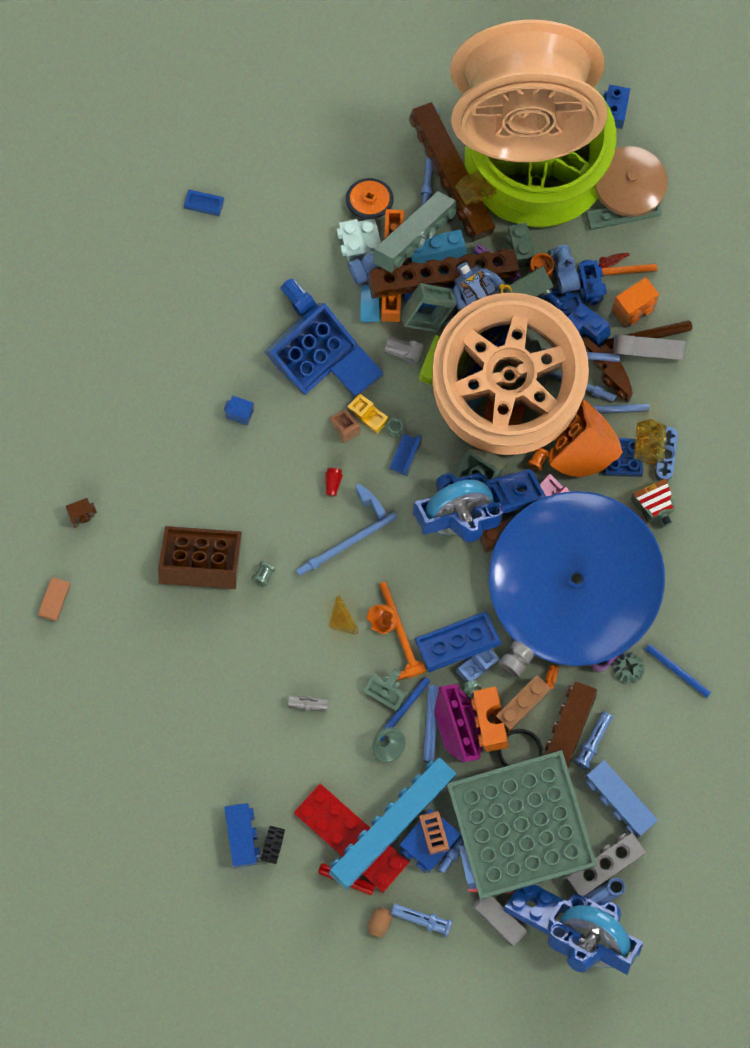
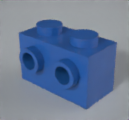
[603,84,631,129]

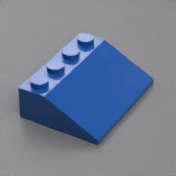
[264,303,359,395]

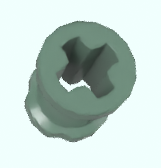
[252,561,276,586]

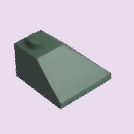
[454,449,508,480]

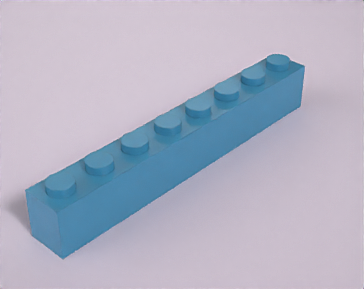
[329,757,457,891]

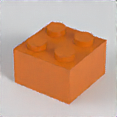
[611,277,659,328]

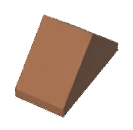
[329,409,360,443]

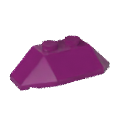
[434,684,483,763]

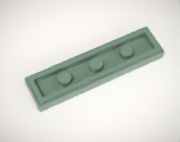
[586,205,662,231]

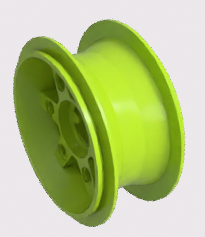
[464,88,616,228]

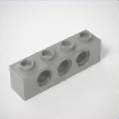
[565,833,646,896]

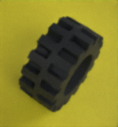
[261,826,285,864]

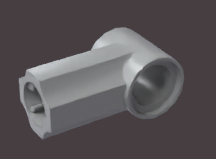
[384,336,425,365]

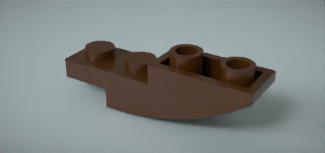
[583,336,633,402]

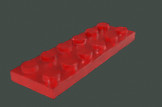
[294,783,410,893]

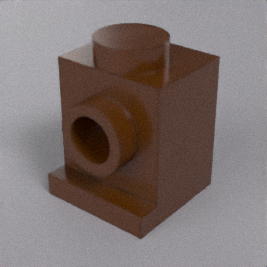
[66,498,97,528]

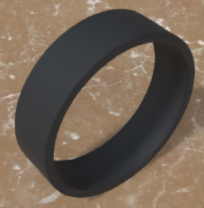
[499,729,543,767]

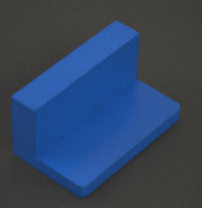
[390,434,422,476]

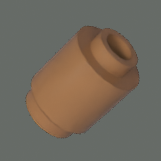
[367,906,393,938]

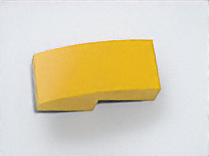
[347,394,389,434]

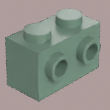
[505,223,535,268]

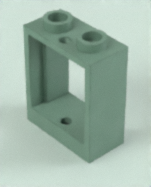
[401,283,457,332]

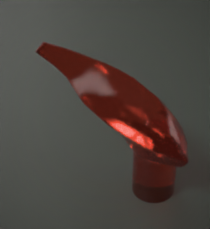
[598,253,630,268]

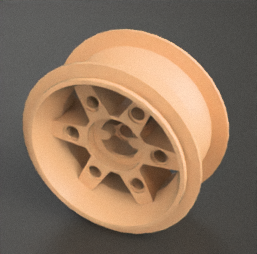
[450,20,607,162]
[432,293,589,455]

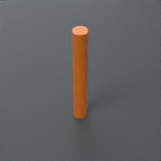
[602,264,657,275]

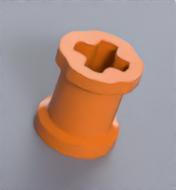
[526,448,550,472]

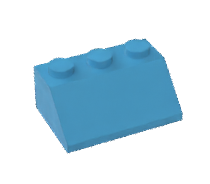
[409,229,467,277]

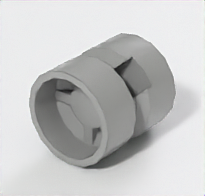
[498,641,535,678]

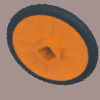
[346,178,394,219]

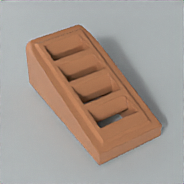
[419,811,449,855]

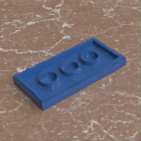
[415,611,501,673]

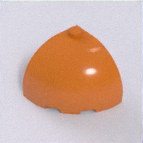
[549,399,623,477]

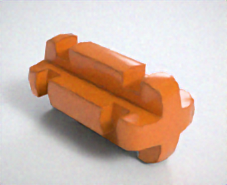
[545,665,559,690]

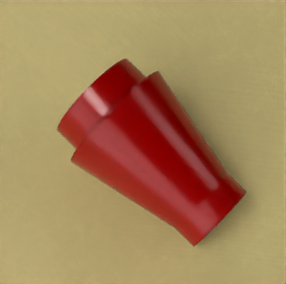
[325,468,343,496]

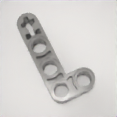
[613,335,686,360]

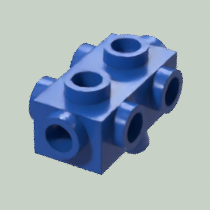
[576,260,607,305]

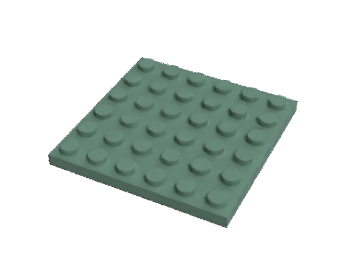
[447,750,597,900]

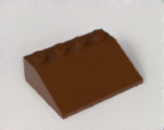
[158,526,242,589]

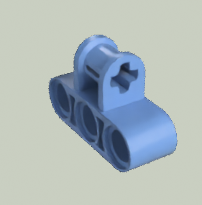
[548,245,580,293]

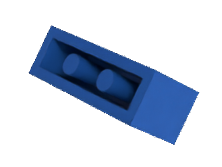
[224,803,260,869]

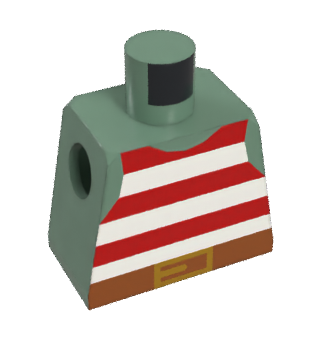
[631,478,675,528]

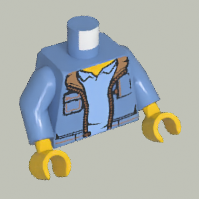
[453,262,512,312]

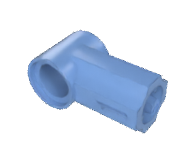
[585,878,625,905]

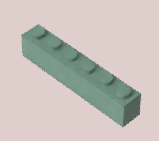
[373,191,456,273]
[444,266,554,326]

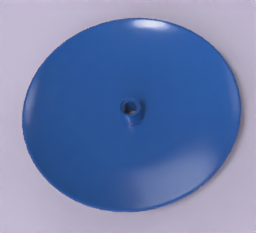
[489,491,665,666]

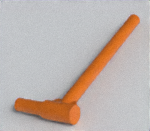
[379,582,426,681]

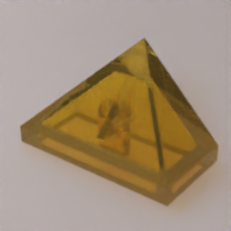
[329,595,358,635]

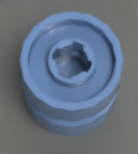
[348,253,380,285]

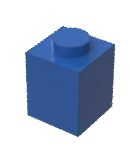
[224,395,254,425]

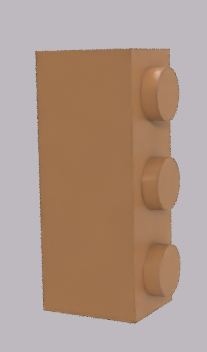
[495,675,551,733]

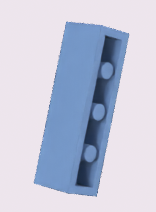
[585,760,658,838]

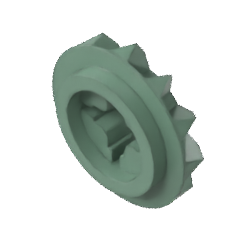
[613,652,645,684]

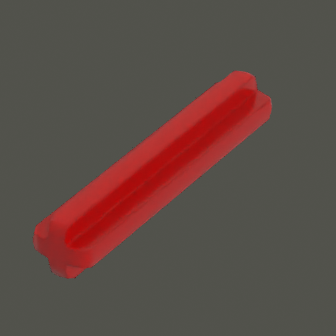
[318,863,375,895]

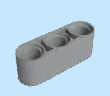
[471,897,527,947]

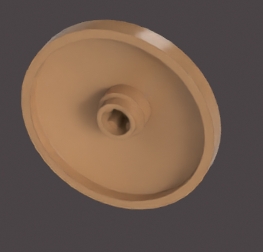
[594,146,668,217]

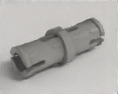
[288,695,328,712]

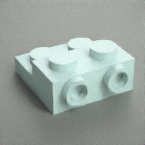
[336,219,381,262]

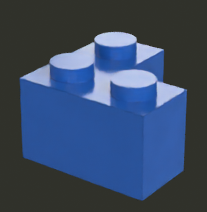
[568,303,611,347]

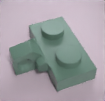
[363,668,407,711]

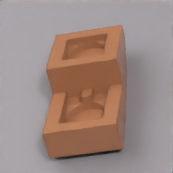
[38,577,70,621]

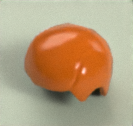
[366,604,397,634]

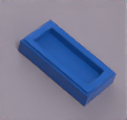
[184,190,224,216]

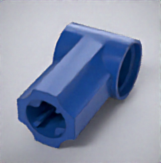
[281,278,316,316]

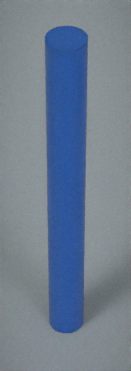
[645,644,711,698]
[380,677,431,742]

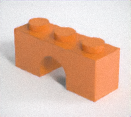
[471,686,509,752]

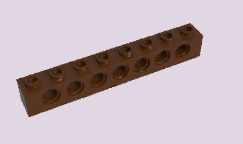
[367,249,519,299]

